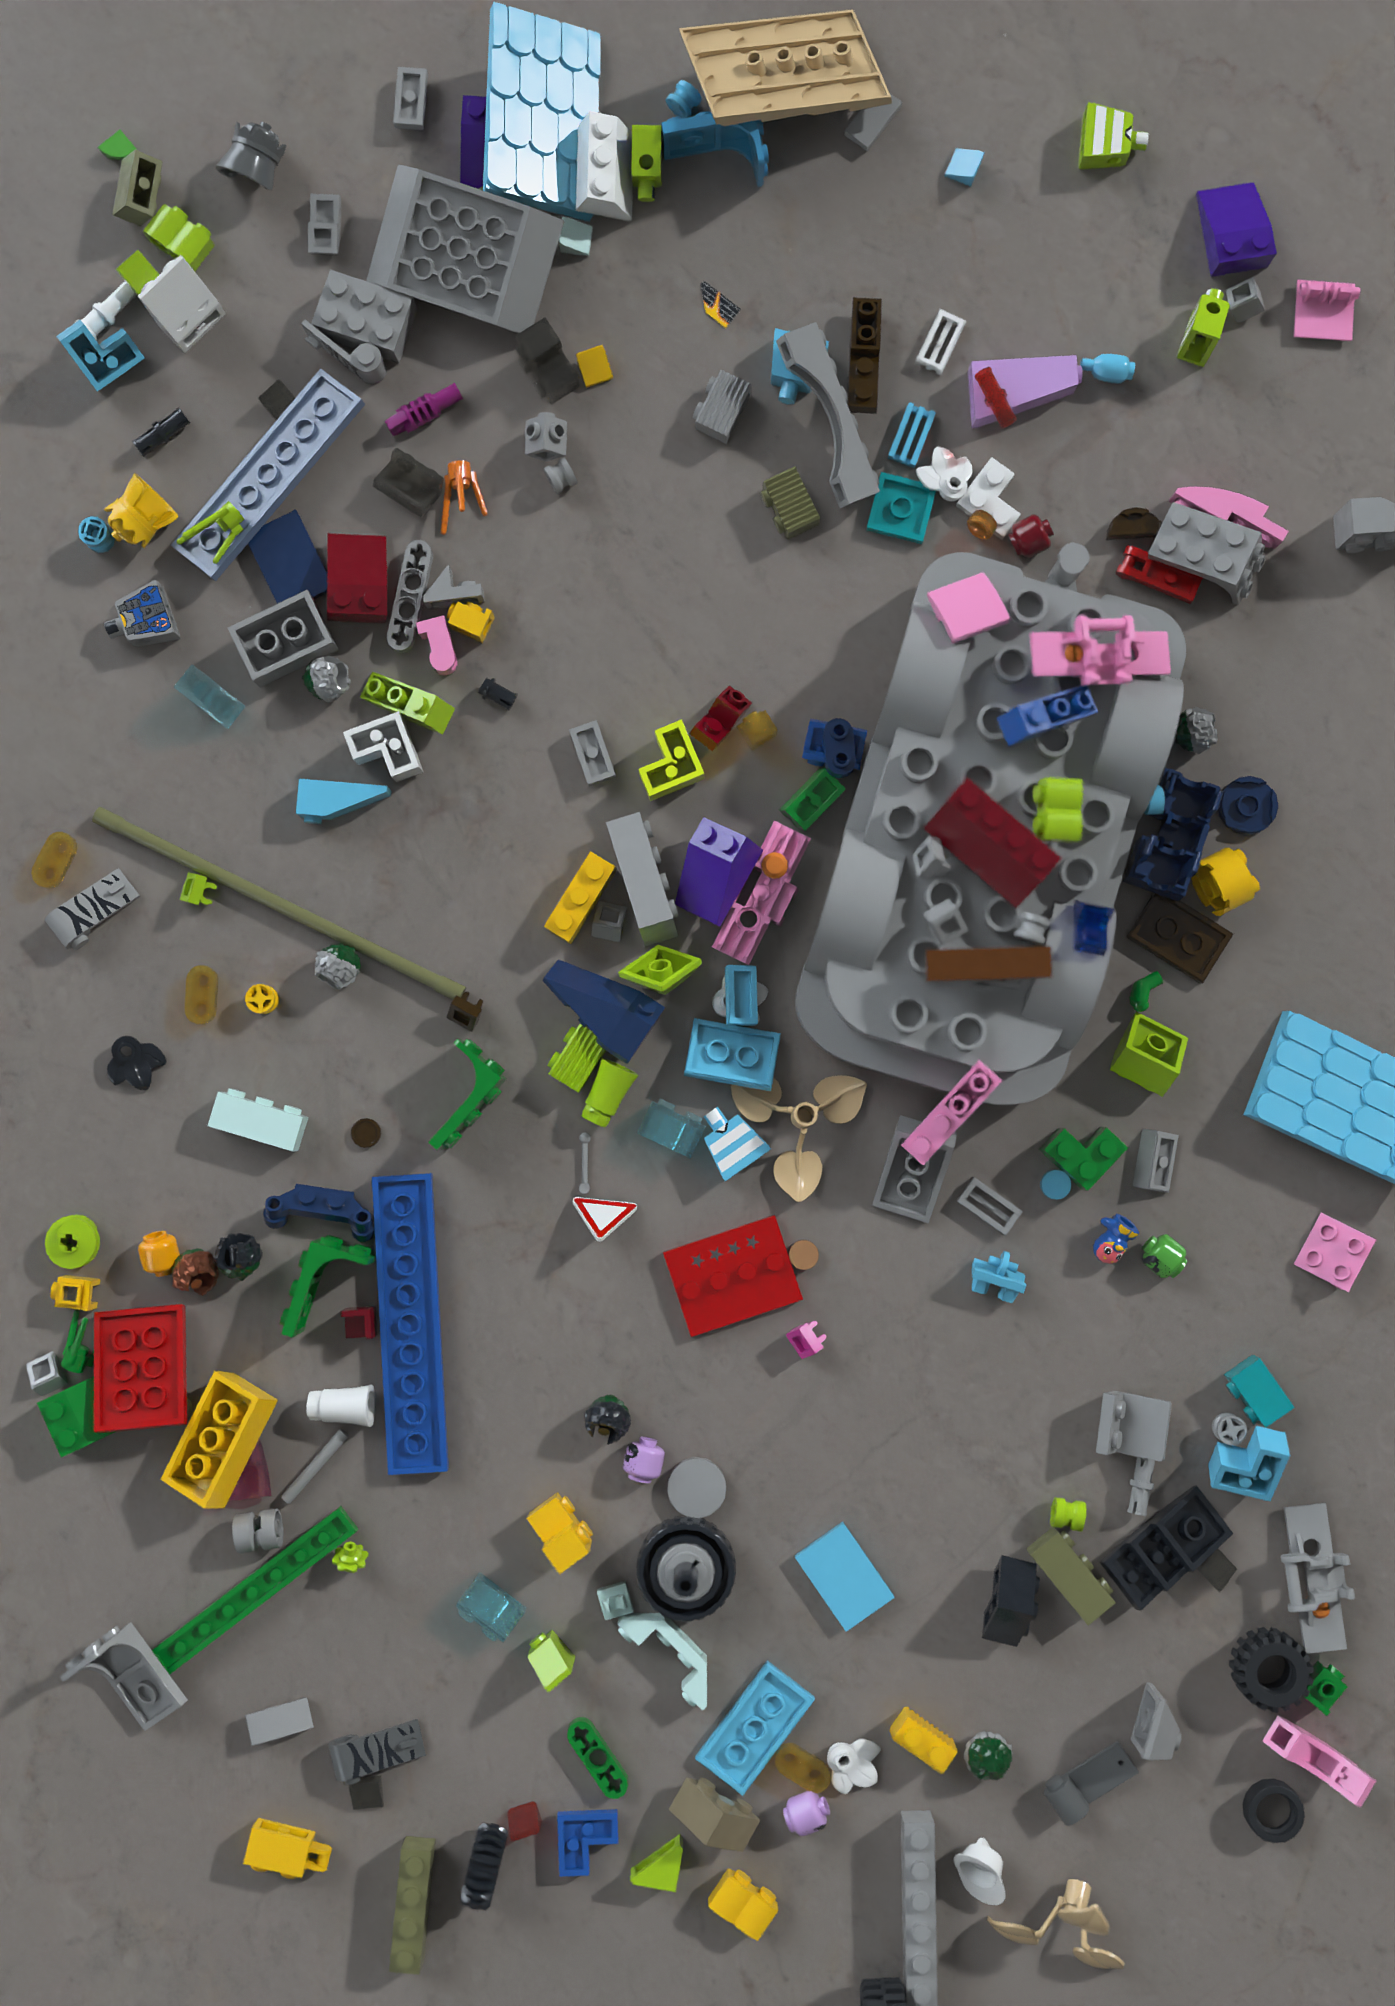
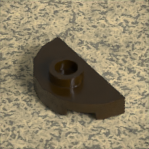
[1106,507,1163,540]

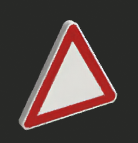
[573,1197,637,1242]

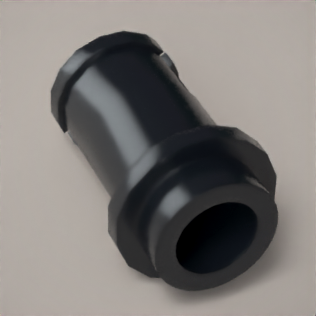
[478,678,518,711]

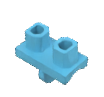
[971,1251,1026,1303]

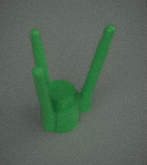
[60,1310,94,1373]

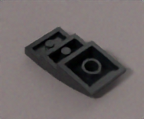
[1100,1486,1233,1611]

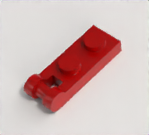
[1115,545,1203,604]

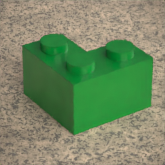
[1039,1127,1128,1191]

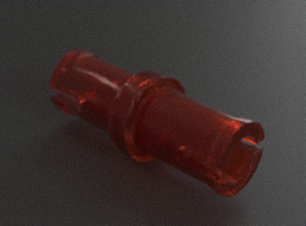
[974,367,1017,429]

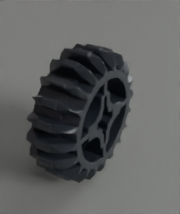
[460,1823,508,1911]

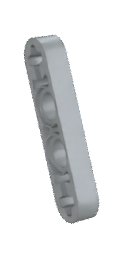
[387,540,433,653]

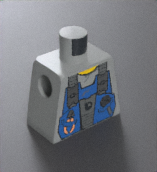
[104,580,181,647]

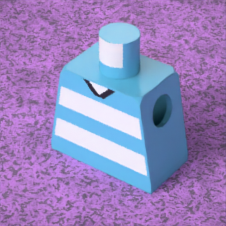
[704,1107,771,1181]

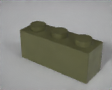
[1026,1527,1116,1626]

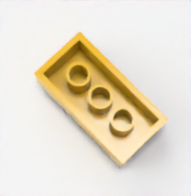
[160,1371,278,1509]

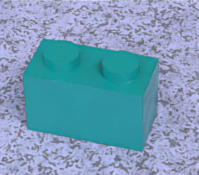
[1224,1354,1295,1428]

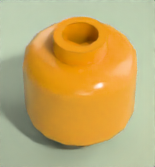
[138,1231,180,1277]

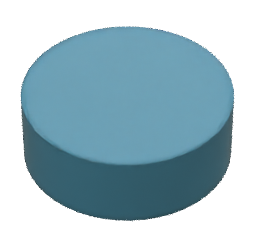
[1040,1170,1071,1200]

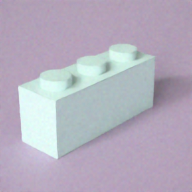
[208,1088,309,1152]

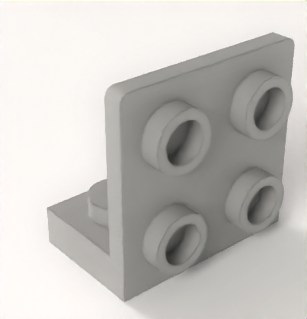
[1096,1390,1172,1462]

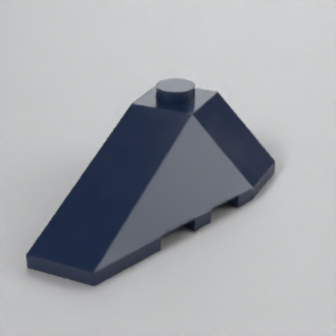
[542,959,665,1064]

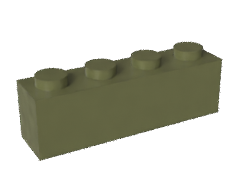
[389,1836,436,1975]

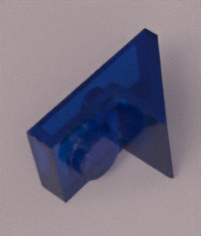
[1074,900,1114,956]

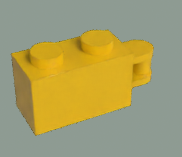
[243,1818,332,1879]

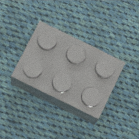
[311,269,418,363]
[228,590,339,687]

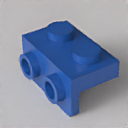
[802,719,867,772]

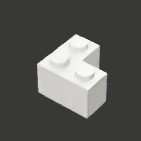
[343,711,423,782]

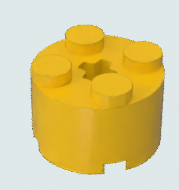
[1191,848,1260,916]

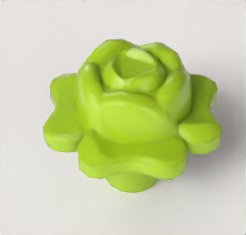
[332,1542,368,1573]

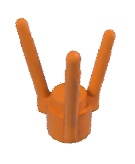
[441,460,488,535]

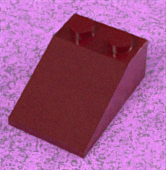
[327,533,387,623]

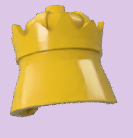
[104,473,178,548]

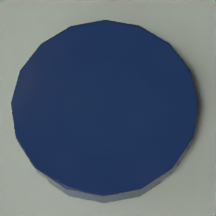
[1218,776,1278,835]

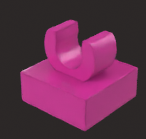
[786,1321,827,1359]

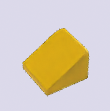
[576,345,613,388]

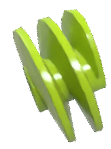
[45,1215,100,1269]

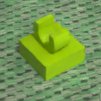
[179,872,217,905]

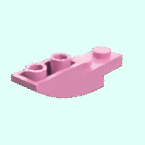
[1169,487,1289,549]
[901,1060,1002,1165]

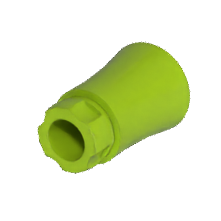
[581,1057,639,1127]

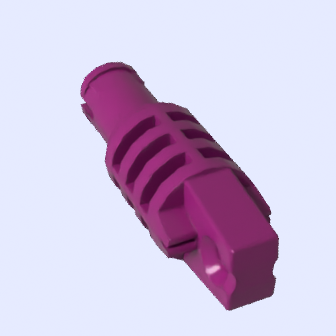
[385,382,463,436]

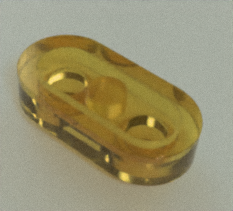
[31,832,77,888]
[185,965,218,1024]
[775,1743,831,1793]

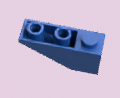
[997,685,1098,746]

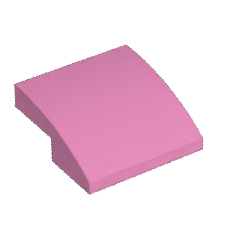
[927,572,1010,644]

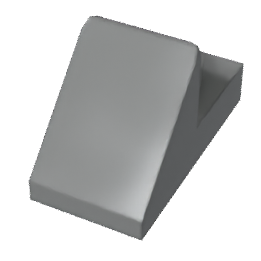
[423,565,485,609]

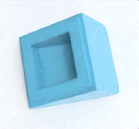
[945,148,984,187]

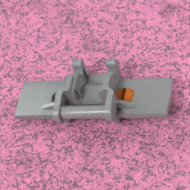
[1280,1502,1355,1654]

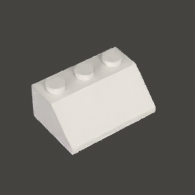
[576,111,633,221]

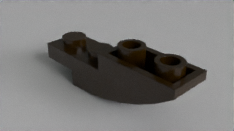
[847,297,882,414]

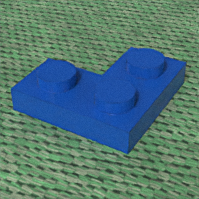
[557,1809,619,1877]

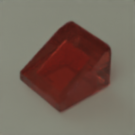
[508,1801,542,1841]

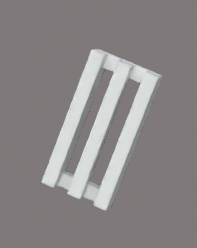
[915,309,966,376]

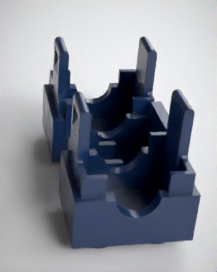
[1123,768,1223,901]

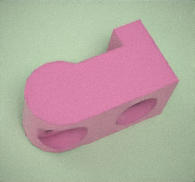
[416,615,458,676]

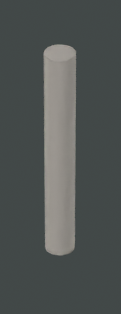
[281,1428,349,1504]

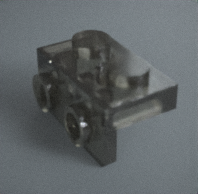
[373,448,444,518]

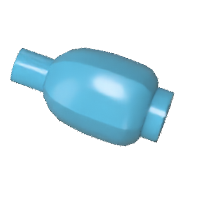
[1080,354,1135,384]

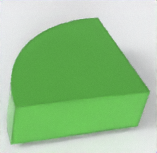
[98,129,137,160]

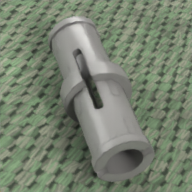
[1127,1457,1155,1516]

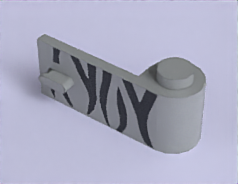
[301,319,387,384]
[44,868,140,950]

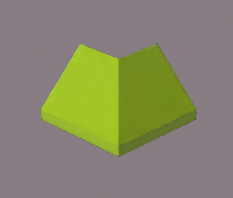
[618,945,702,995]

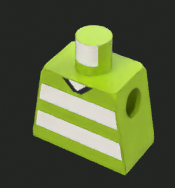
[1078,102,1148,169]
[1176,289,1230,367]

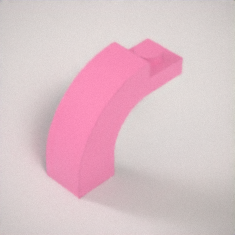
[1262,1716,1376,1807]

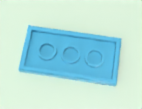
[695,1660,815,1796]

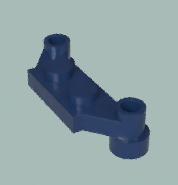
[263,1184,375,1242]

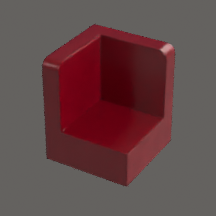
[340,1306,377,1339]

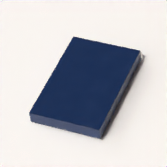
[248,510,327,604]

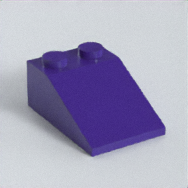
[460,95,486,189]
[1196,182,1277,277]
[675,817,763,927]

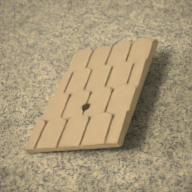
[679,10,892,126]

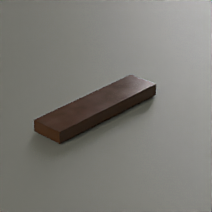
[925,946,1052,982]

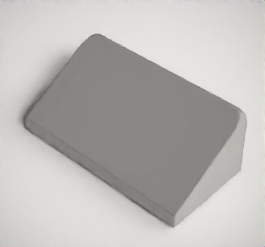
[1133,1129,1179,1193]

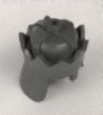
[215,121,286,191]

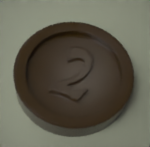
[351,1118,381,1148]

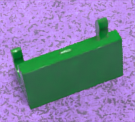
[779,768,846,831]

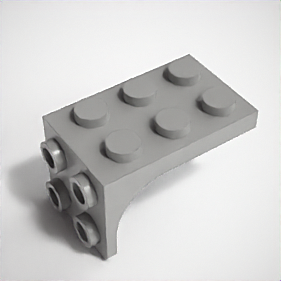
[1148,502,1265,605]
[60,1622,187,1731]

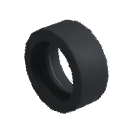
[1242,1779,1305,1843]

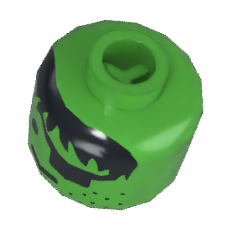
[1142,1234,1188,1278]

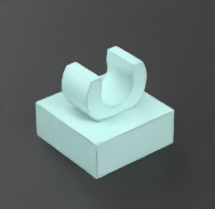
[597,1581,634,1621]

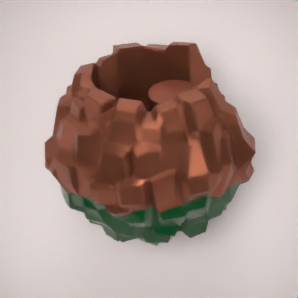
[171,1248,219,1296]

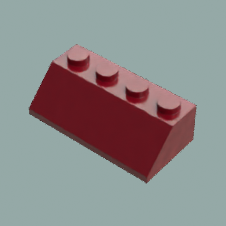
[923,777,1062,909]

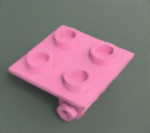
[1294,280,1360,341]
[1294,1213,1376,1292]

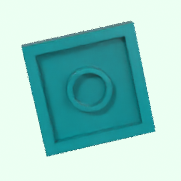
[866,472,936,544]

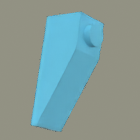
[296,779,391,824]

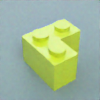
[638,719,704,801]

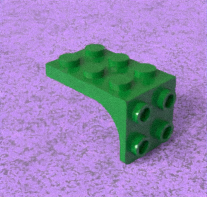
[428,1038,506,1150]
[280,1235,376,1338]

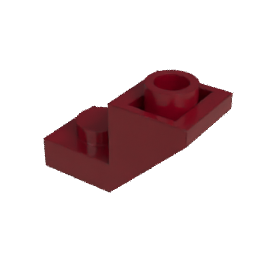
[689,685,752,752]

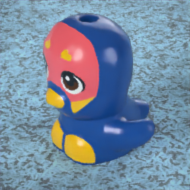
[1093,1214,1139,1264]

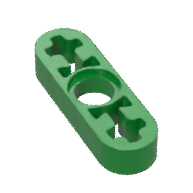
[567,1717,628,1799]

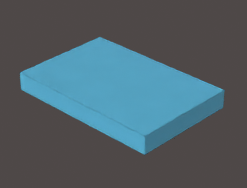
[684,1018,781,1091]
[794,1521,895,1632]

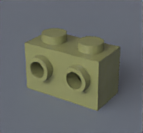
[113,150,163,226]

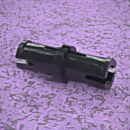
[132,407,190,457]

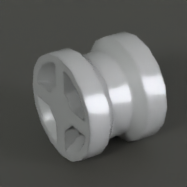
[543,457,578,494]
[1014,912,1051,946]
[1212,1412,1247,1446]

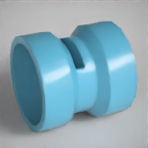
[78,516,115,553]

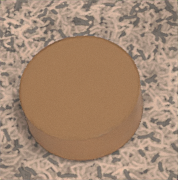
[789,1240,819,1270]

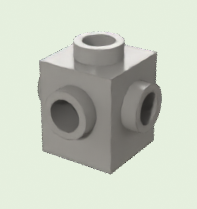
[525,412,567,461]

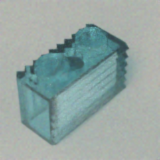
[637,1098,706,1159]
[455,1572,527,1642]

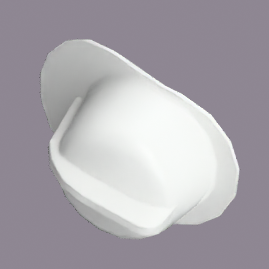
[953,1838,1006,1905]

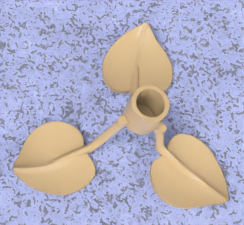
[731,1075,867,1202]
[987,1879,1124,1969]

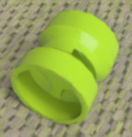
[1050,1497,1086,1532]

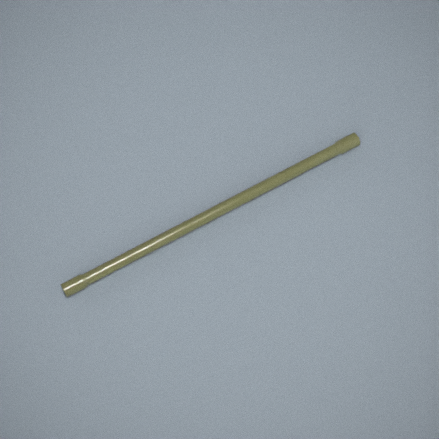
[92,807,466,1000]

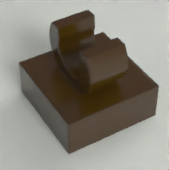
[447,991,483,1032]

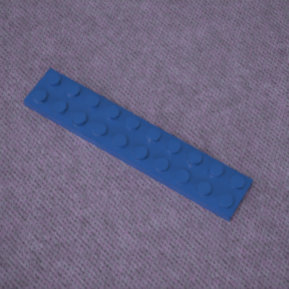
[372,1173,449,1475]

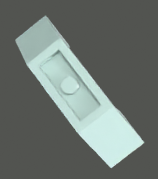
[617,1613,707,1711]

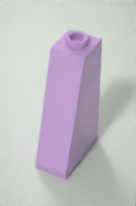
[968,355,1082,428]

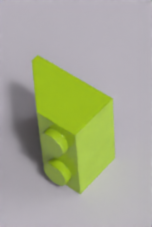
[1110,1011,1188,1097]

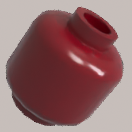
[1009,514,1054,558]

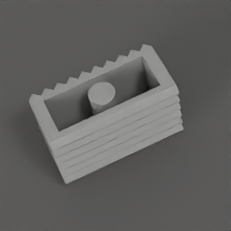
[692,370,752,444]

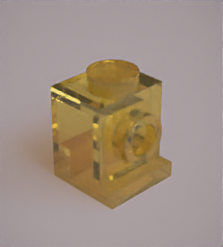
[737,710,778,751]

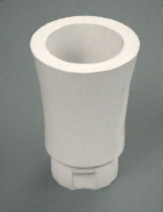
[307,1385,376,1427]

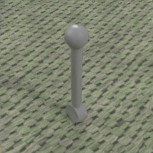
[578,1132,591,1194]

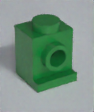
[1303,1661,1348,1716]

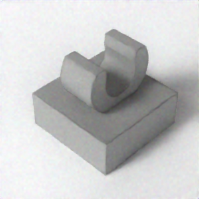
[913,836,951,881]

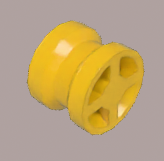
[245,984,279,1014]

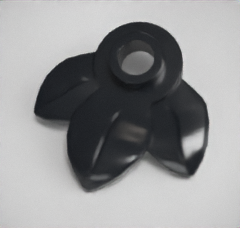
[107,1036,167,1090]

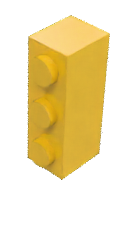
[544,851,617,944]

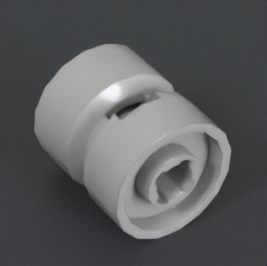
[232,1508,283,1553]

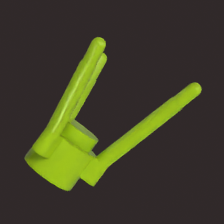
[176,501,245,564]

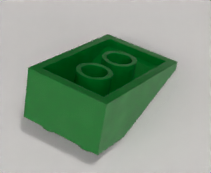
[37,1377,115,1457]

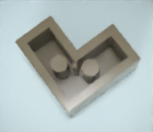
[669,1777,760,1852]

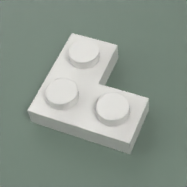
[956,457,1021,540]

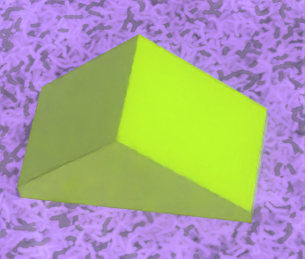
[630,1834,683,1892]

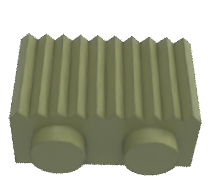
[760,466,820,540]

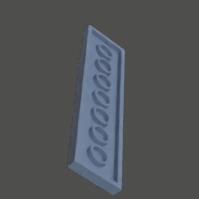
[171,368,365,582]

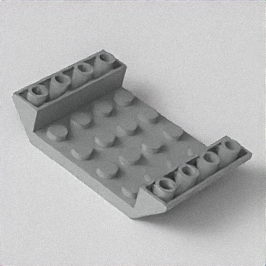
[366,164,564,337]

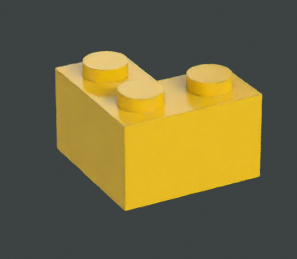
[527,1492,593,1575]

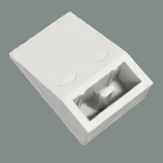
[138,255,226,353]

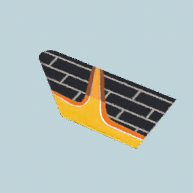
[701,282,741,328]

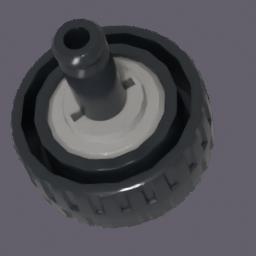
[636,1516,736,1622]

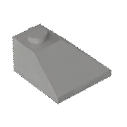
[1131,1682,1181,1760]

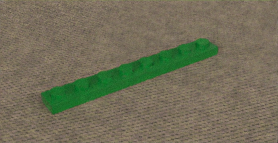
[152,1506,359,1675]

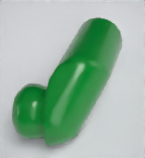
[1129,971,1163,1012]

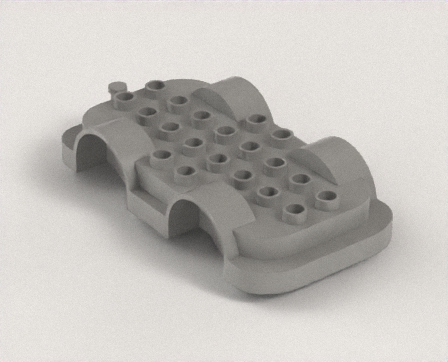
[795,543,1186,1105]

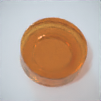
[967,510,997,540]

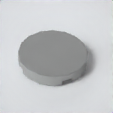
[667,1457,726,1518]

